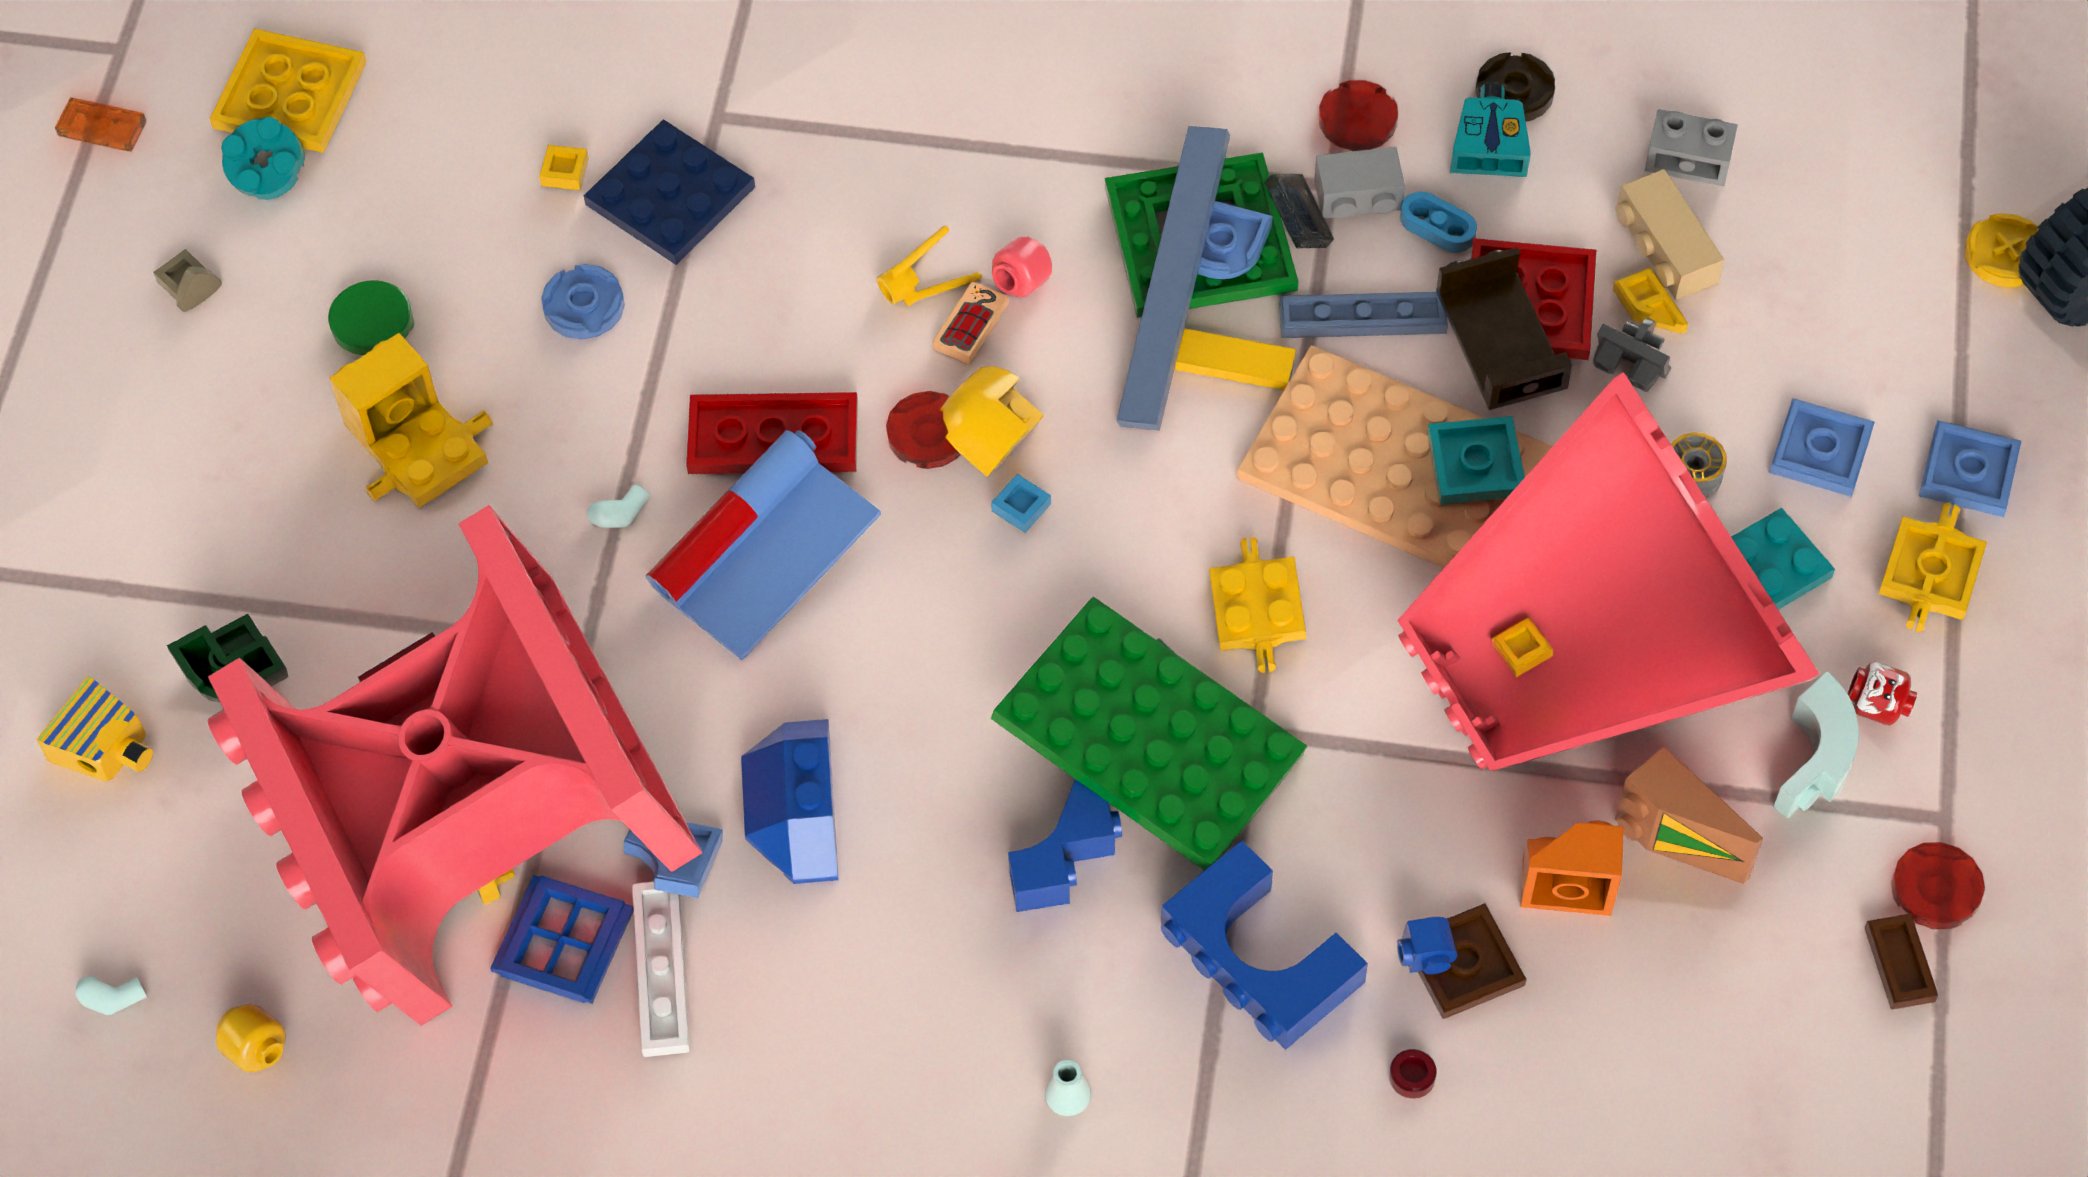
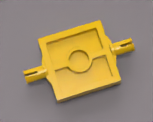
[364,401,493,508]
[1878,503,1987,632]
[1209,537,1307,673]

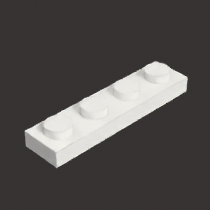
[632,881,690,1057]

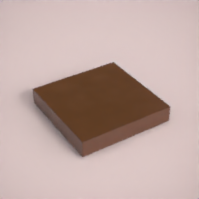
[1418,903,1526,1019]

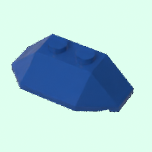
[741,719,839,884]

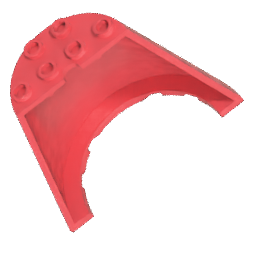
[1397,372,1820,771]

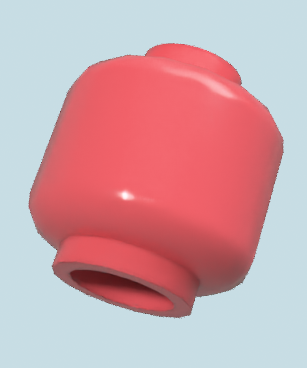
[992,237,1052,297]

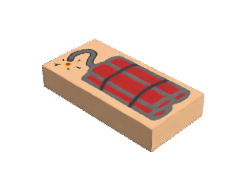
[933,281,1009,365]

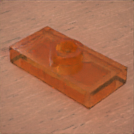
[55,97,147,152]

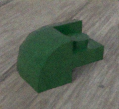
[166,614,288,703]

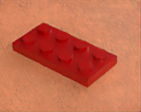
[686,392,858,474]

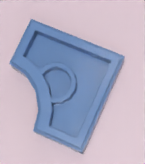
[624,822,723,898]

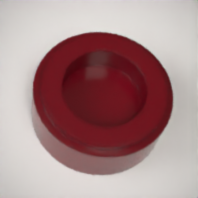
[1389,1049,1437,1099]

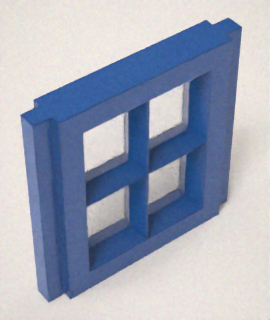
[490,875,634,1004]

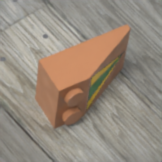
[1615,747,1763,884]

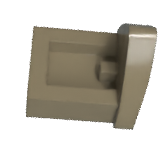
[153,249,222,312]

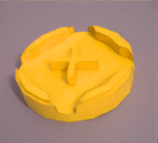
[1965,213,2038,288]

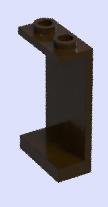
[1436,247,1572,410]

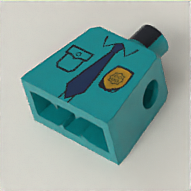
[1450,82,1531,177]

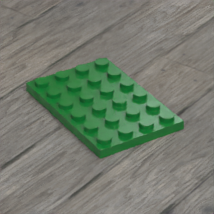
[991,596,1308,871]

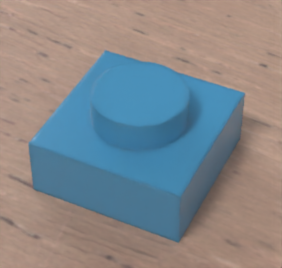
[991,474,1051,533]

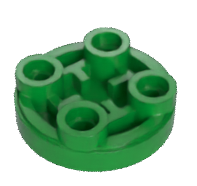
[328,280,414,355]

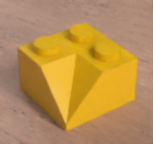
[329,333,438,455]

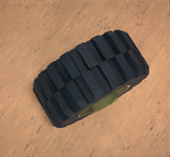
[2019,188,2088,327]

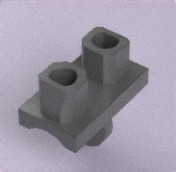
[1593,317,1671,392]

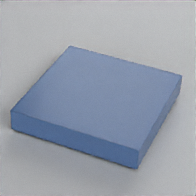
[1769,398,1875,497]
[1919,420,2021,517]

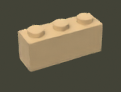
[1615,169,1725,300]

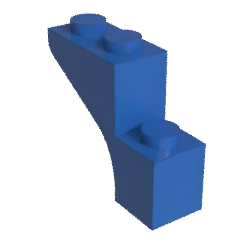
[1008,779,1122,912]

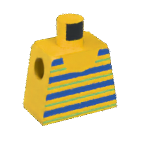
[36,676,153,781]

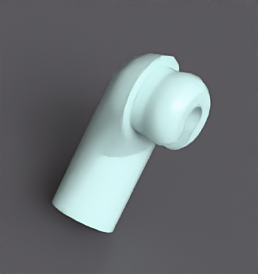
[587,485,650,528]
[76,976,147,1015]

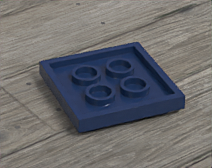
[583,119,755,265]

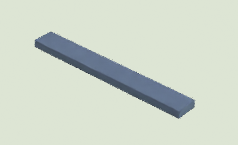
[1116,126,1230,431]

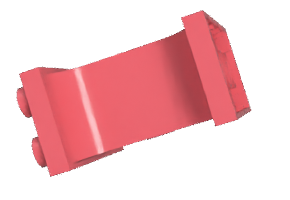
[207,505,702,1026]

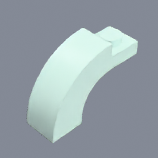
[1774,671,1859,819]

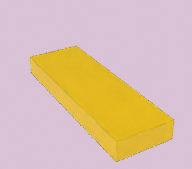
[1174,328,1296,390]

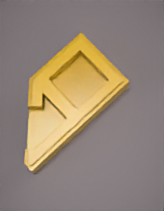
[1613,267,1689,334]

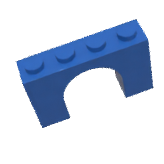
[1161,841,1368,1050]

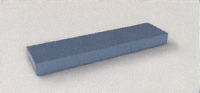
[1279,292,1448,338]

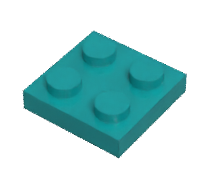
[1427,416,1525,505]
[1731,507,1835,610]

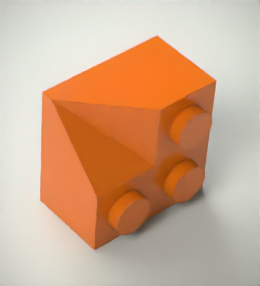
[1520,820,1624,916]

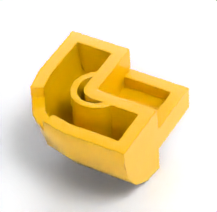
[940,366,1045,477]

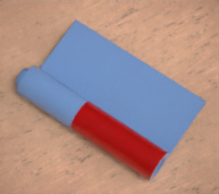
[645,430,881,660]

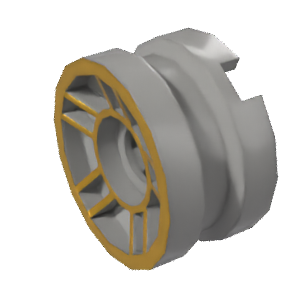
[1671,432,1727,498]

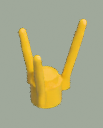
[876,225,982,307]

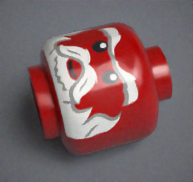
[1847,662,1917,725]

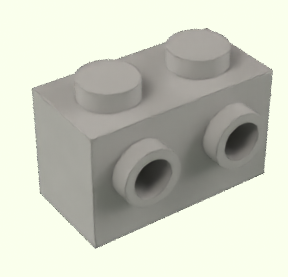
[1644,109,1738,186]
[1314,147,1405,219]

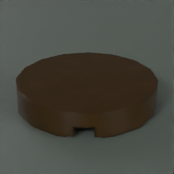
[1475,52,1555,122]

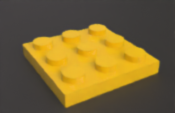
[209,28,367,153]

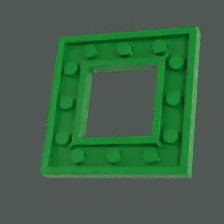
[1105,152,1298,318]

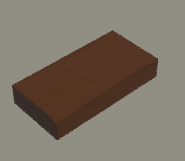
[1864,913,1938,1010]

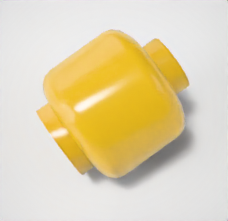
[216,1003,286,1073]

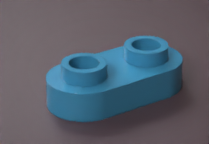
[1400,192,1477,253]

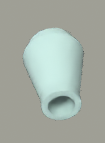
[1045,1060,1091,1116]

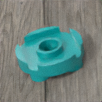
[221,117,305,200]

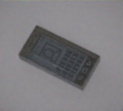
[1264,174,1334,249]

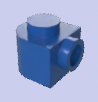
[1397,917,1458,974]

